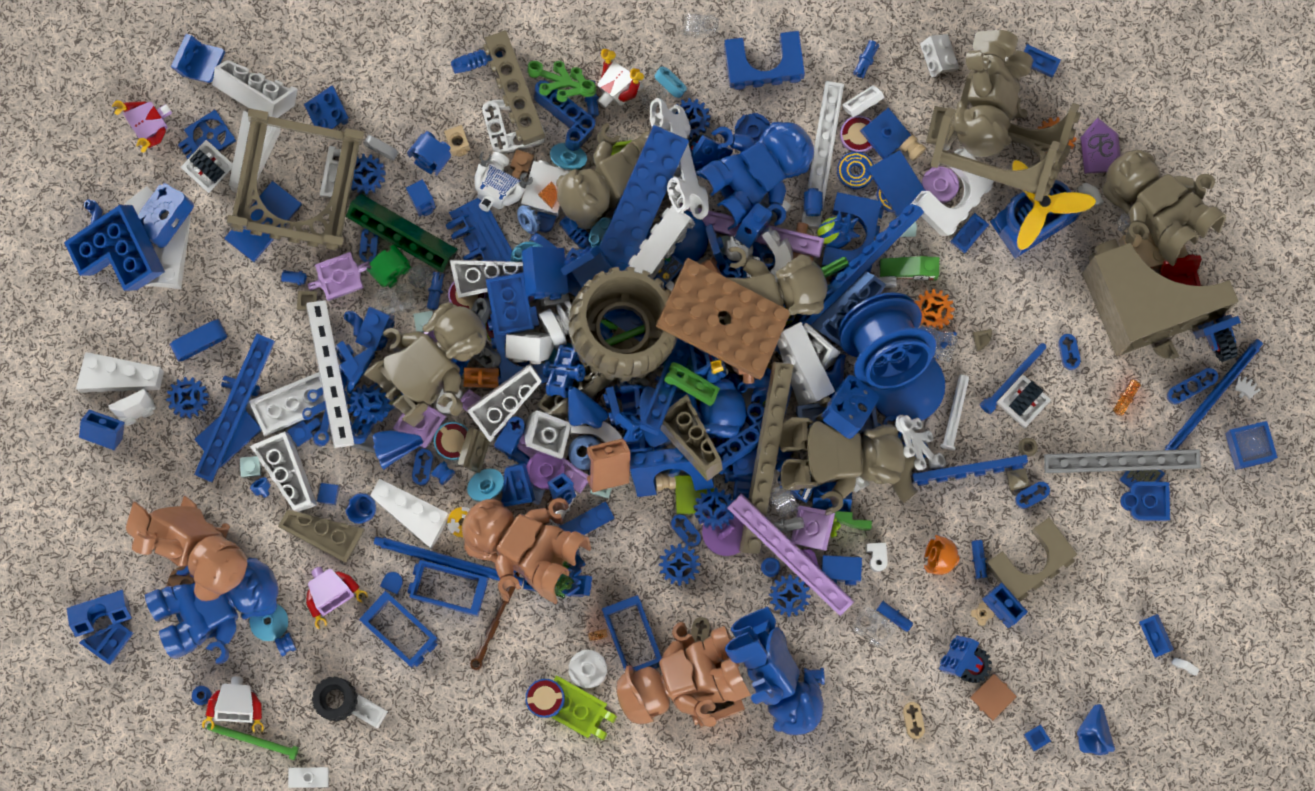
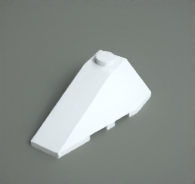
[145,215,191,289]

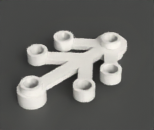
[895,415,946,470]

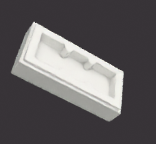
[352,694,388,728]
[288,767,329,788]

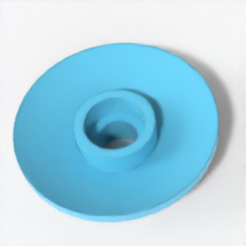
[550,143,587,170]
[467,469,504,502]
[249,604,288,641]

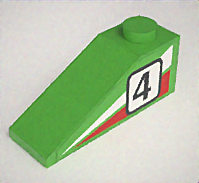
[880,256,940,281]

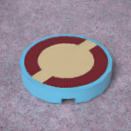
[434,422,468,460]

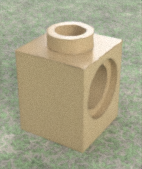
[444,125,470,157]

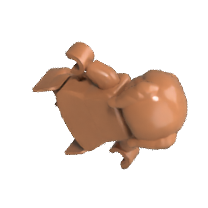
[462,498,591,604]

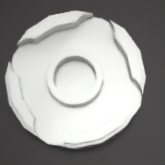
[569,650,607,689]

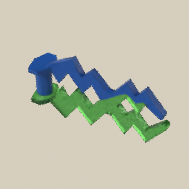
[555,549,586,598]

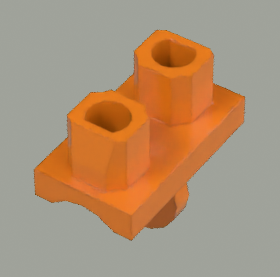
[463,367,499,388]

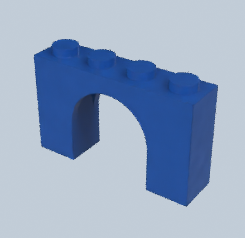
[724,31,805,90]
[821,192,884,273]
[488,306,549,385]
[630,448,714,497]

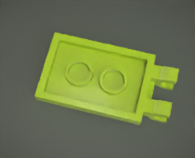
[551,675,617,741]

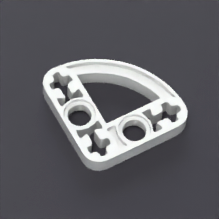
[482,100,545,154]

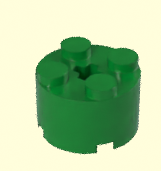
[367,245,412,288]

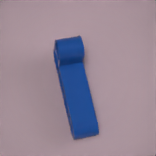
[533,80,595,151]
[715,403,764,469]

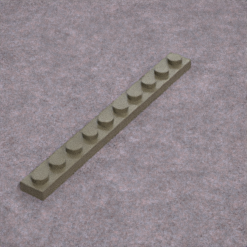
[739,362,794,554]

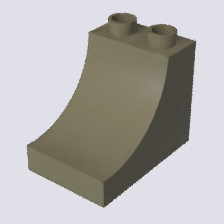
[1082,239,1239,357]

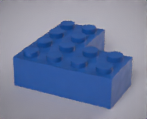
[64,205,165,291]

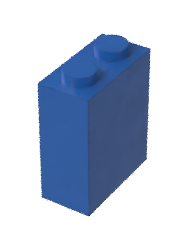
[522,246,569,300]

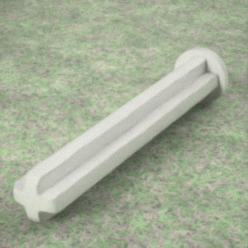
[940,374,969,450]

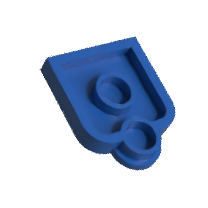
[1120,481,1170,521]

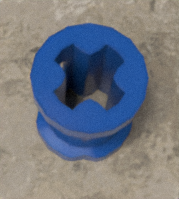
[804,667,825,685]

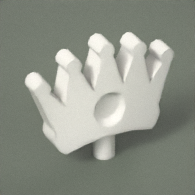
[1235,376,1260,399]

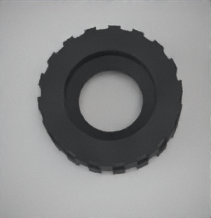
[312,676,358,722]

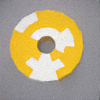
[447,507,470,538]

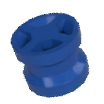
[431,461,456,485]
[274,633,297,657]

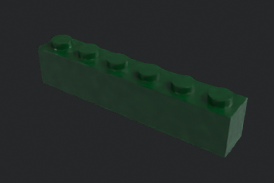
[345,194,458,273]

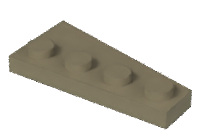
[278,510,365,563]

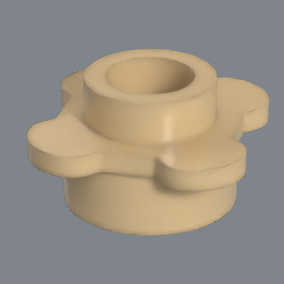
[971,602,994,626]

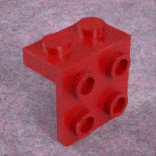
[1159,254,1202,286]

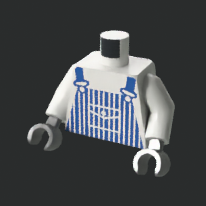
[474,152,533,212]

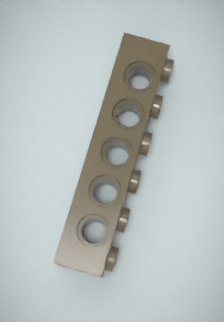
[483,30,545,145]

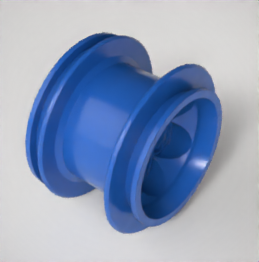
[838,292,936,389]

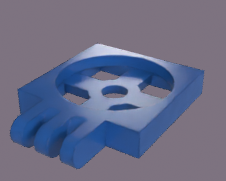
[178,110,236,160]

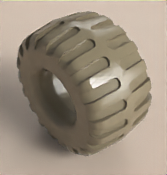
[568,267,678,381]

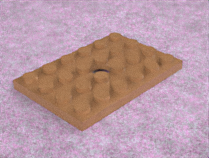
[656,258,790,380]

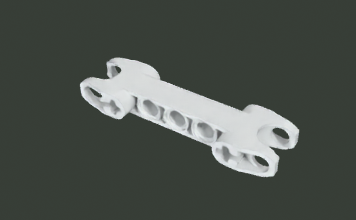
[650,98,709,220]

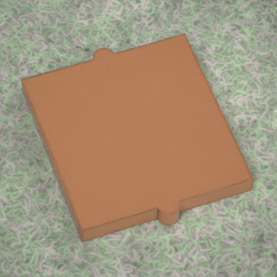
[970,674,1017,721]

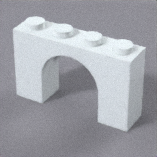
[910,149,994,236]

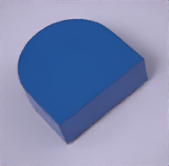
[537,211,556,233]
[380,572,403,595]

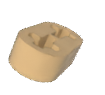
[903,702,925,739]

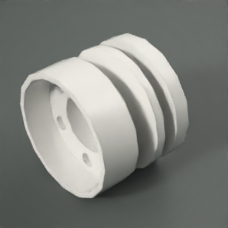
[538,300,572,350]

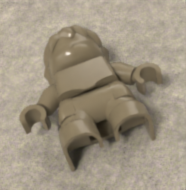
[953,30,1033,157]
[556,123,670,229]
[1102,150,1226,266]
[718,247,828,325]
[364,302,487,427]
[779,397,906,515]

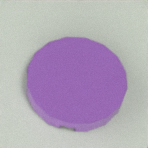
[527,452,565,490]

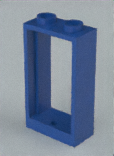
[407,560,489,617]
[359,591,438,668]
[602,595,662,671]

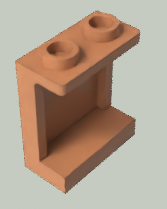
[587,438,630,492]
[691,699,745,728]

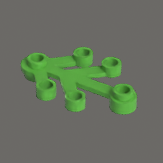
[527,61,596,102]

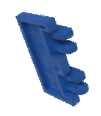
[446,198,512,261]

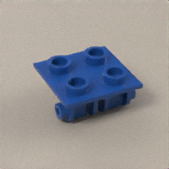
[304,85,349,137]

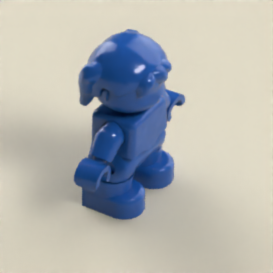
[696,122,814,231]
[620,362,747,477]
[145,557,279,664]
[725,606,824,735]

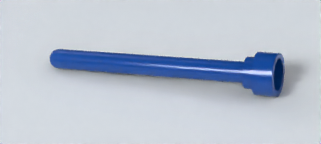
[979,343,1046,414]

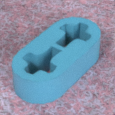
[655,66,687,98]

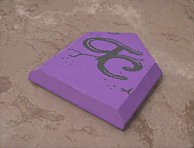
[1080,118,1120,174]

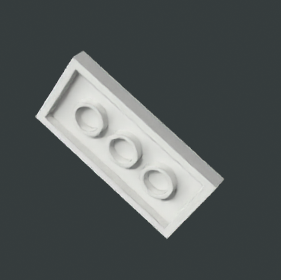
[249,372,325,436]

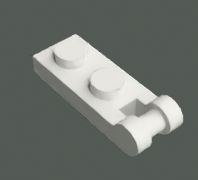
[320,146,341,199]

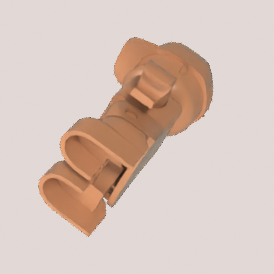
[126,496,248,601]
[616,622,751,727]

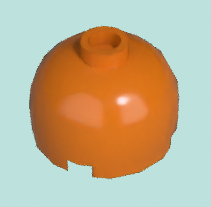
[924,535,960,575]

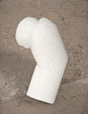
[1078,183,1104,206]

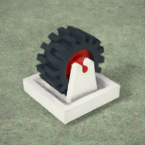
[180,140,233,193]
[997,374,1051,429]

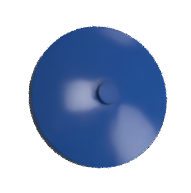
[869,358,945,422]

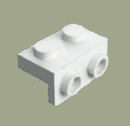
[920,34,959,77]

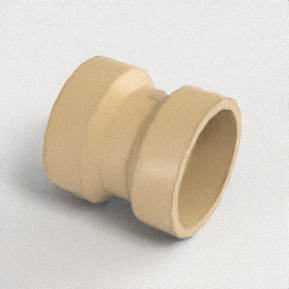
[900,135,926,161]
[655,470,676,491]

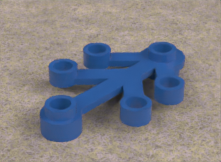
[302,375,354,447]

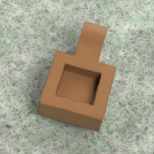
[510,149,534,180]

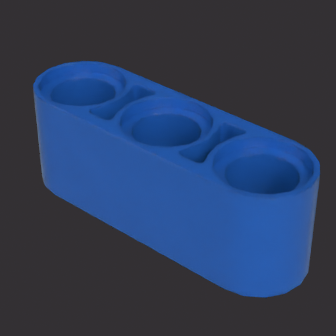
[170,319,228,362]

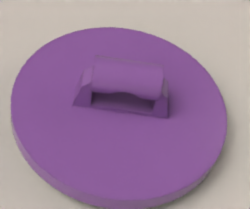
[702,511,744,556]

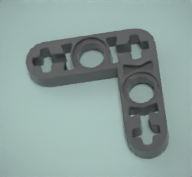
[471,298,501,368]

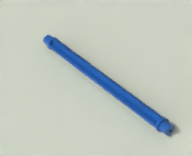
[1165,339,1263,450]
[374,536,524,586]

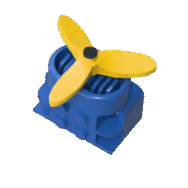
[990,160,1096,259]

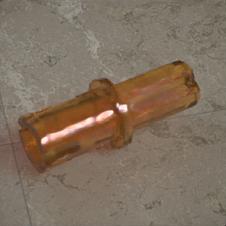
[1113,379,1141,416]

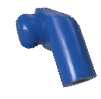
[84,199,103,224]
[344,311,363,337]

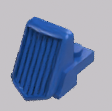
[335,341,375,394]

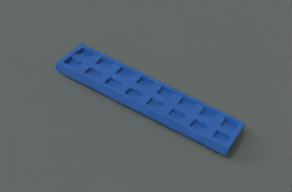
[599,124,689,270]

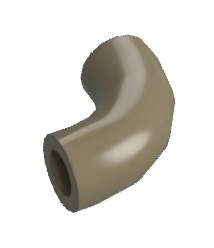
[893,455,918,504]

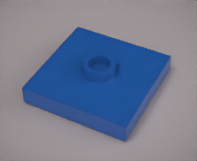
[860,107,911,159]

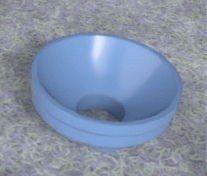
[568,435,601,470]

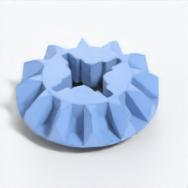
[517,205,540,234]

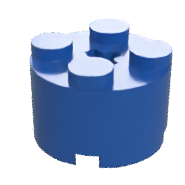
[407,131,451,176]

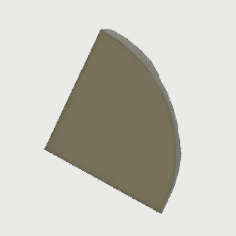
[972,329,992,352]
[1153,340,1179,359]

